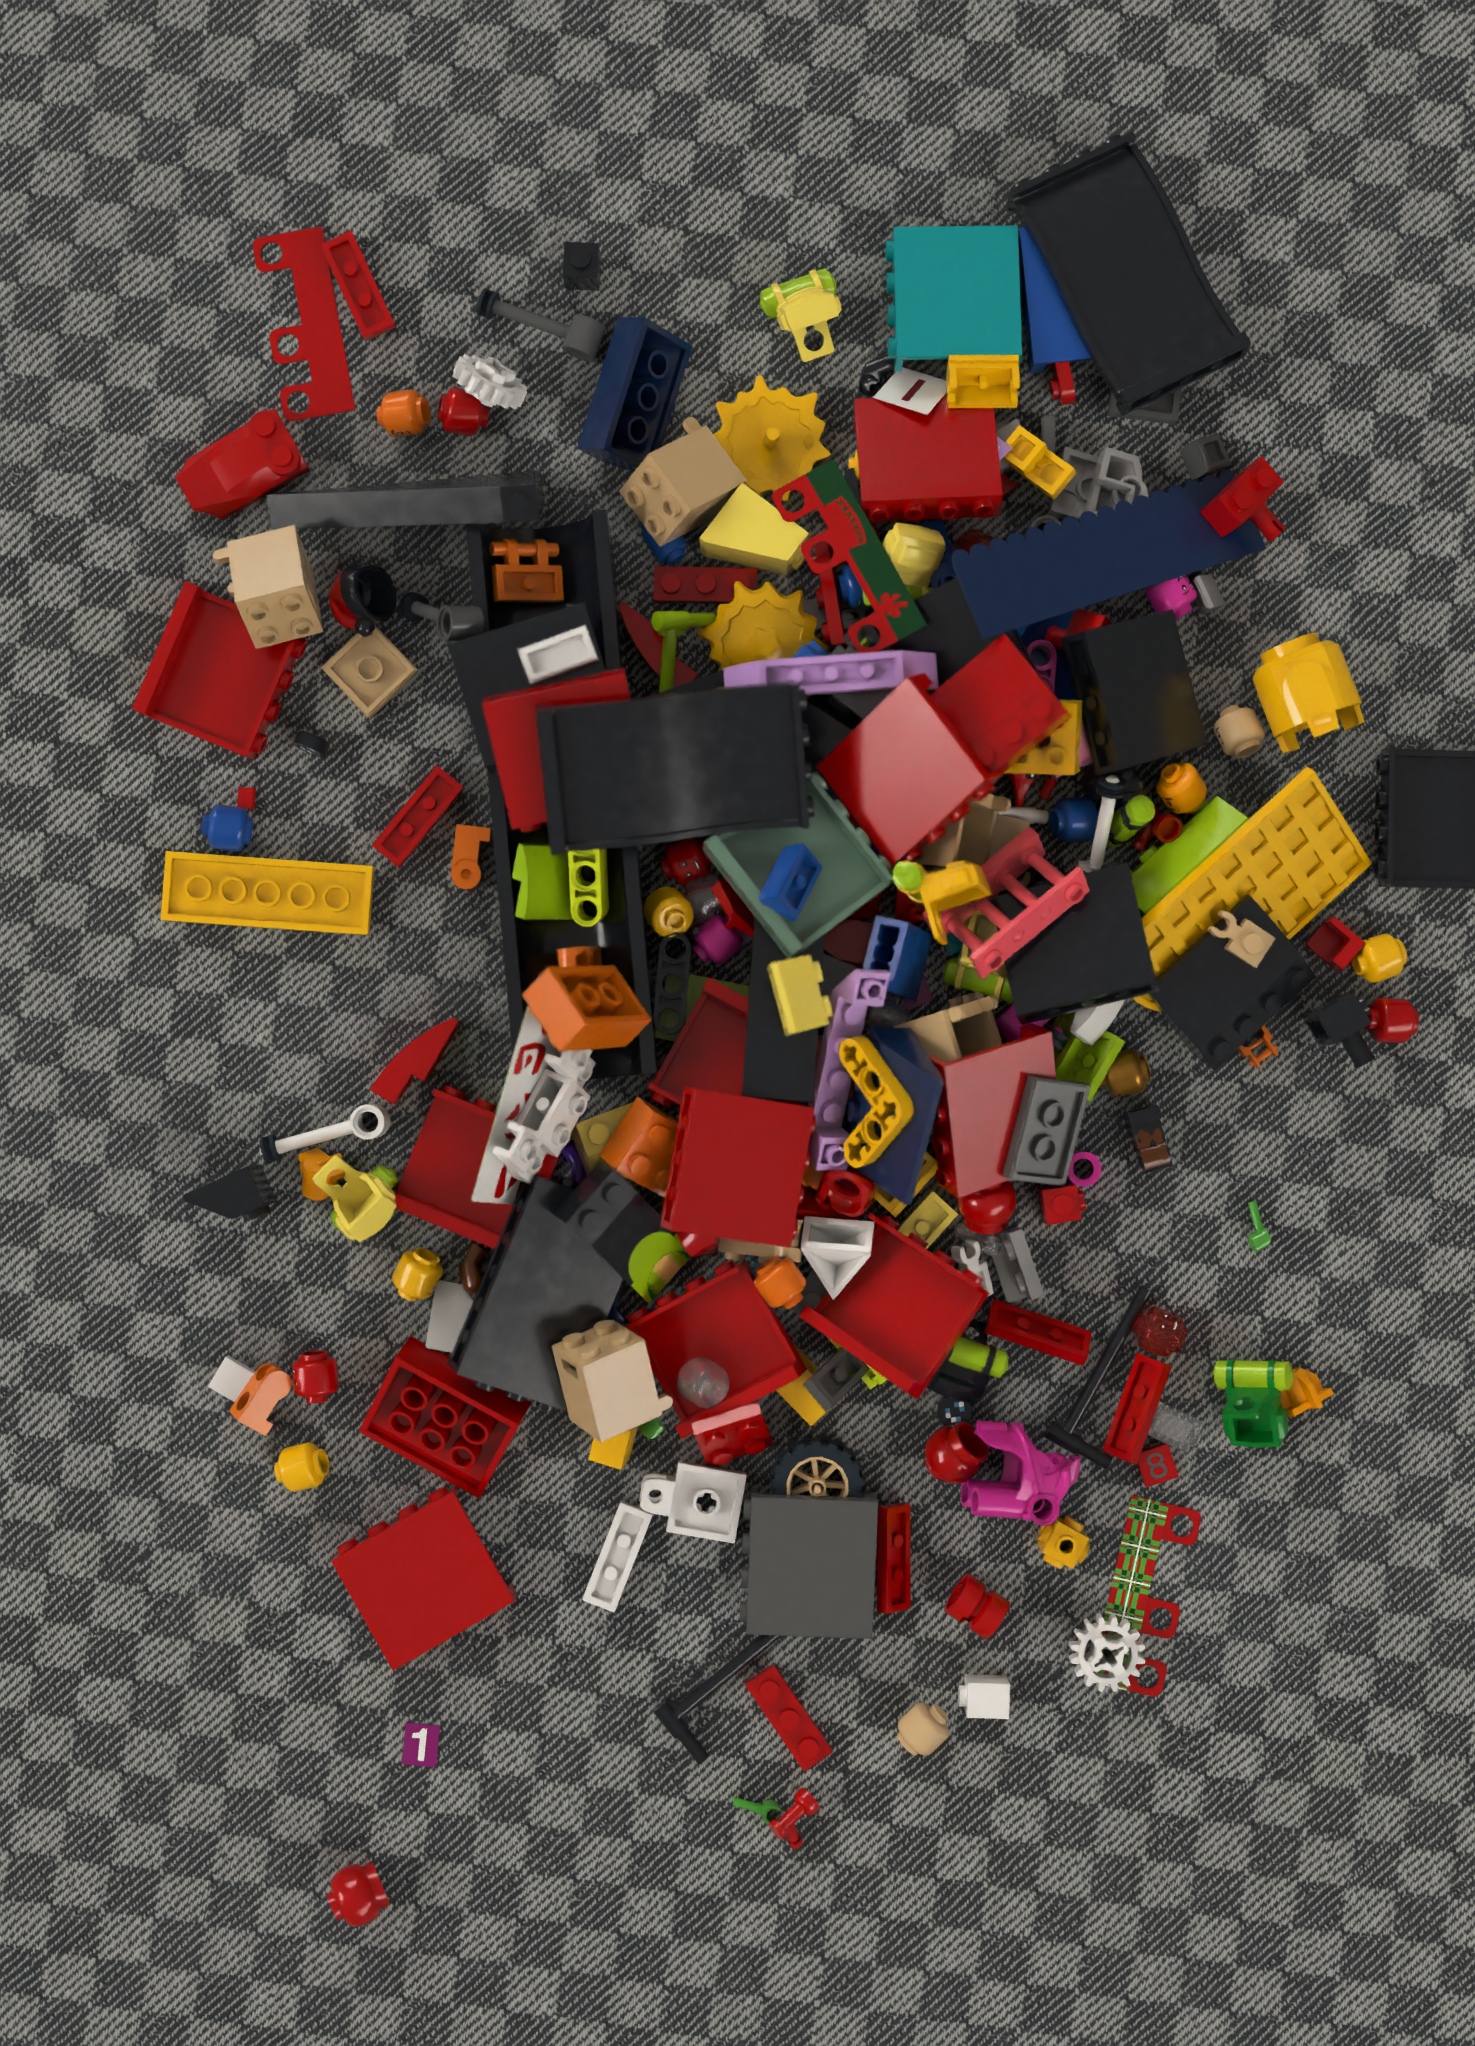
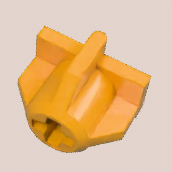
[298,1147,345,1201]
[1281,1367,1334,1417]

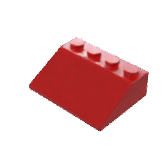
[930,633,1072,774]
[358,1336,532,1498]

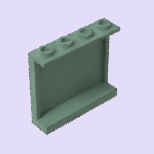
[703,772,893,959]

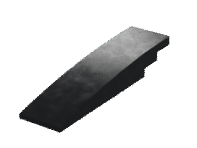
[742,916,825,1103]

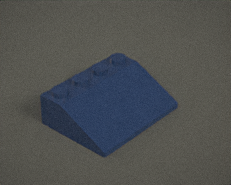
[845,1026,944,1205]

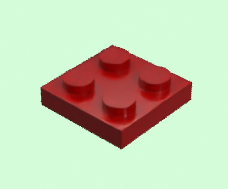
[691,1402,774,1466]

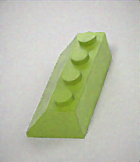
[1130,796,1249,918]

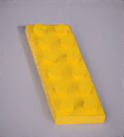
[160,851,375,936]

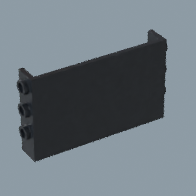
[447,1173,622,1412]

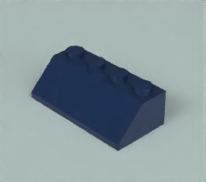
[577,317,693,471]

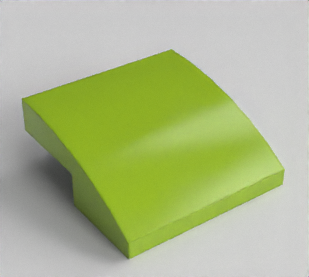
[512,844,574,920]
[1052,1013,1125,1102]

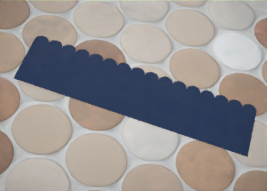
[951,469,1266,639]

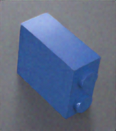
[862,915,933,1002]

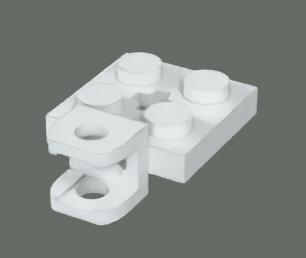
[639,1461,747,1544]

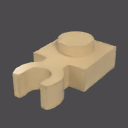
[1207,911,1276,968]

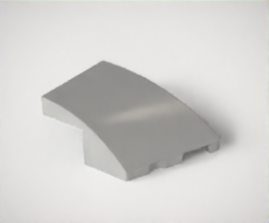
[1047,447,1149,522]

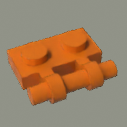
[489,538,564,603]

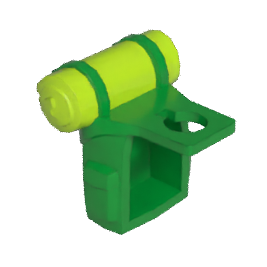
[1213,1358,1294,1448]

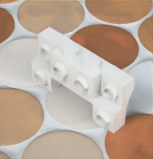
[492,1049,596,1184]

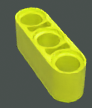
[568,848,609,927]

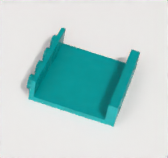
[885,225,1022,372]

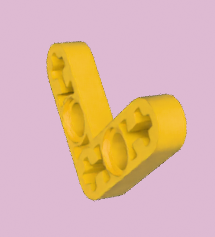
[839,1035,914,1168]

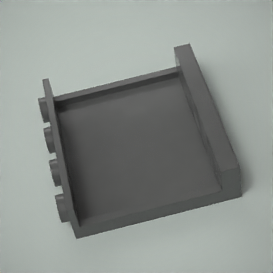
[740,1488,878,1639]

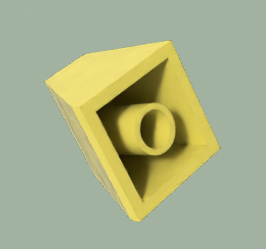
[699,483,809,575]

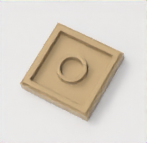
[321,625,419,719]

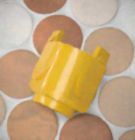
[1252,632,1365,754]

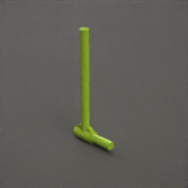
[651,610,716,693]

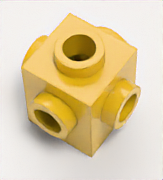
[1037,1516,1090,1569]

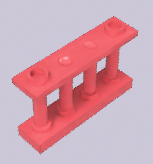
[922,827,1090,980]

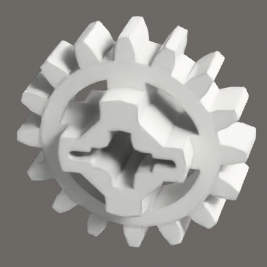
[453,354,527,409]
[1069,1613,1145,1692]

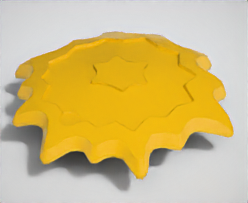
[713,375,831,502]
[697,581,828,672]

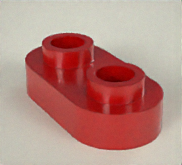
[1046,361,1075,406]

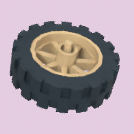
[771,1434,864,1498]

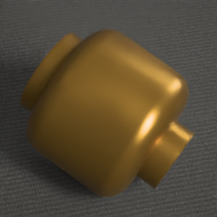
[1101,1049,1151,1097]

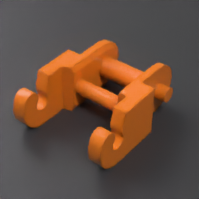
[1237,1025,1278,1069]

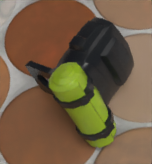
[1079,764,1162,847]
[926,1319,1008,1403]

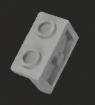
[986,1227,1045,1303]

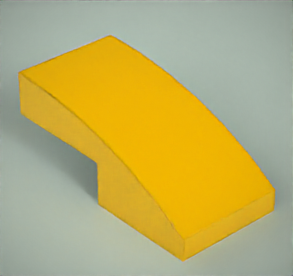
[1002,425,1076,500]

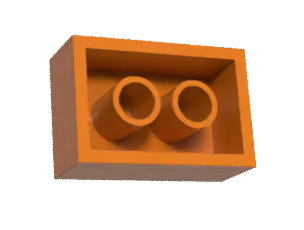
[522,965,652,1051]
[599,1096,678,1198]

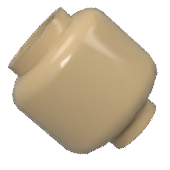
[1213,705,1265,759]
[897,1702,949,1756]

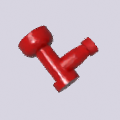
[1132,804,1182,851]
[768,1787,820,1849]

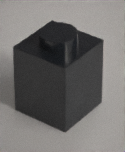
[563,242,601,291]

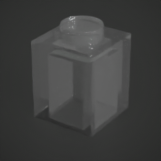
[1148,1400,1203,1453]

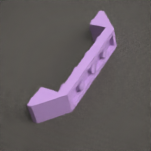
[723,650,938,695]
[808,969,890,1170]

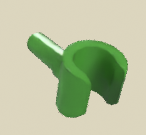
[1247,1201,1271,1252]
[638,1418,665,1439]
[733,1797,782,1825]

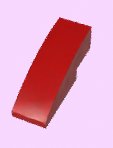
[619,601,699,688]
[370,1018,462,1104]

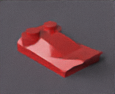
[175,408,311,521]

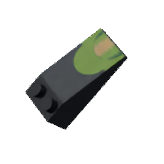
[553,1162,691,1304]

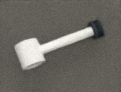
[1075,774,1127,873]
[259,1104,390,1164]

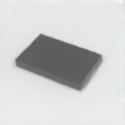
[1002,1075,1091,1186]

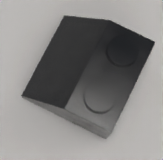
[183,1164,278,1222]

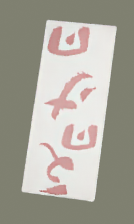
[471,1005,564,1205]

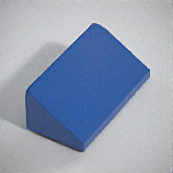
[758,843,823,921]

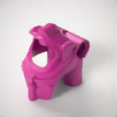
[961,1420,1081,1526]

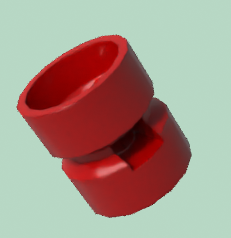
[944,1573,1010,1640]

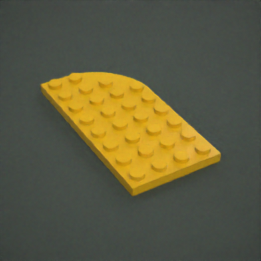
[1132,767,1372,1012]

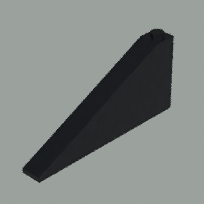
[267,470,545,530]

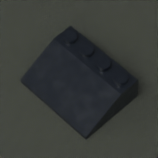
[1148,894,1316,1070]

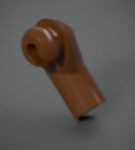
[459,1242,488,1295]

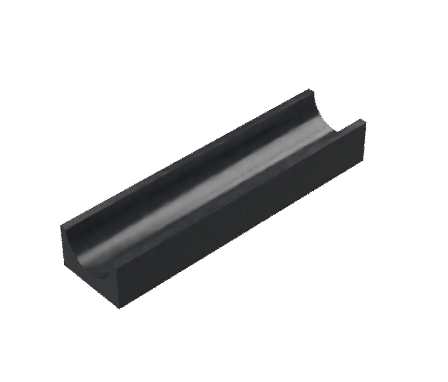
[466,509,659,1079]

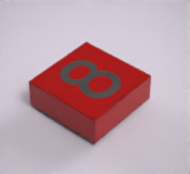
[1137,1442,1179,1487]

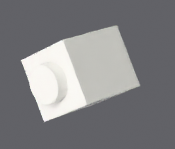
[958,1674,1010,1719]

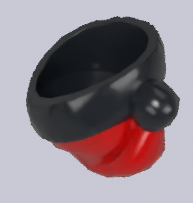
[329,563,397,637]

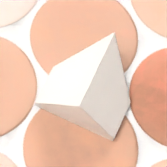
[801,1216,874,1300]

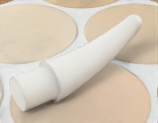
[997,807,1049,824]

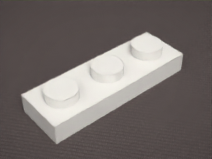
[582,1500,653,1613]

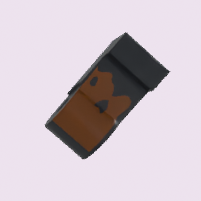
[1123,1105,1172,1174]

